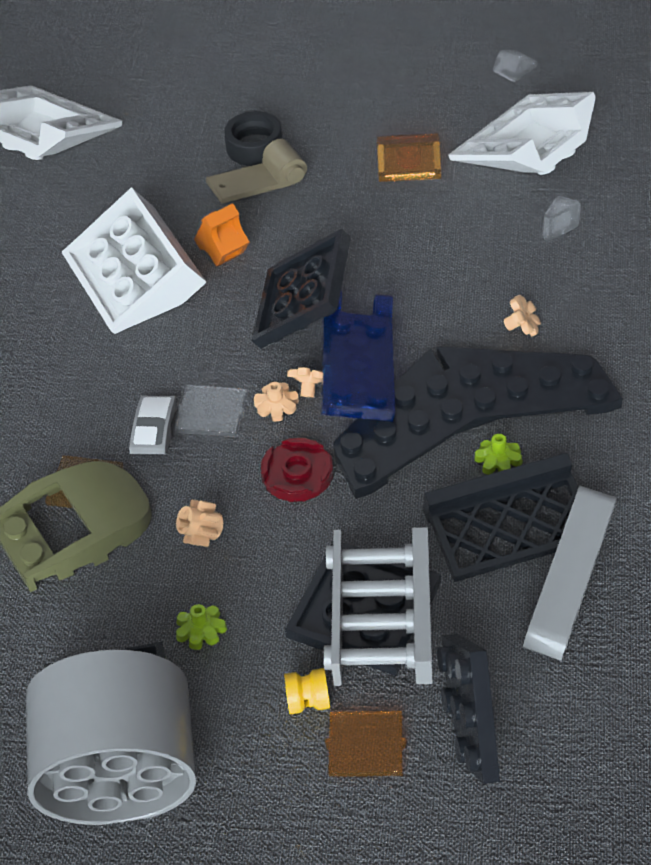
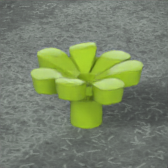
[474,434,523,475]
[176,604,227,650]

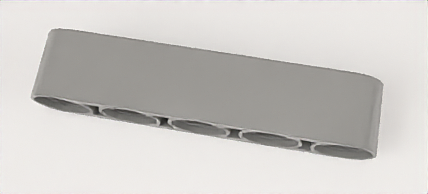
[523,486,617,661]

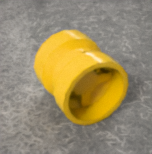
[284,668,330,715]

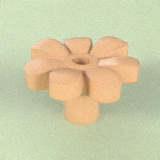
[504,295,541,337]
[287,367,332,398]
[254,382,299,422]

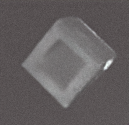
[493,50,538,82]
[543,195,580,241]

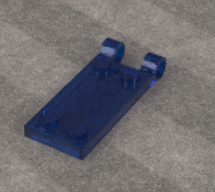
[321,291,395,421]

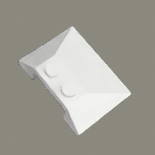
[0,85,122,160]
[448,92,595,175]

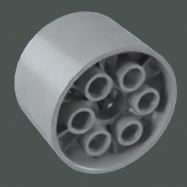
[26,650,196,825]

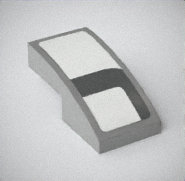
[129,396,177,454]

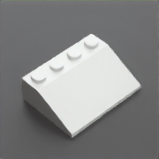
[62,187,206,334]

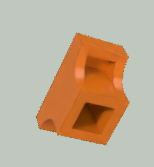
[194,203,250,267]

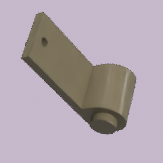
[206,139,307,204]

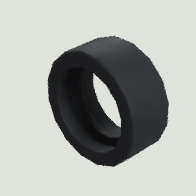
[224,111,282,166]

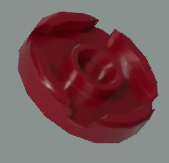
[261,438,333,502]

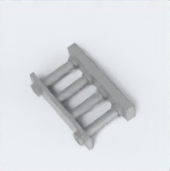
[324,527,432,686]

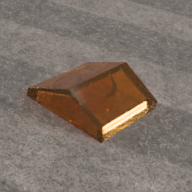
[377,133,441,182]

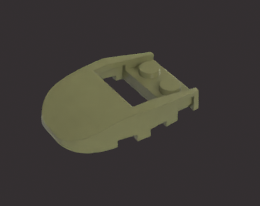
[0,461,152,592]

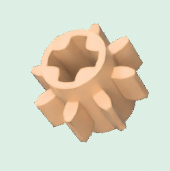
[176,499,223,547]

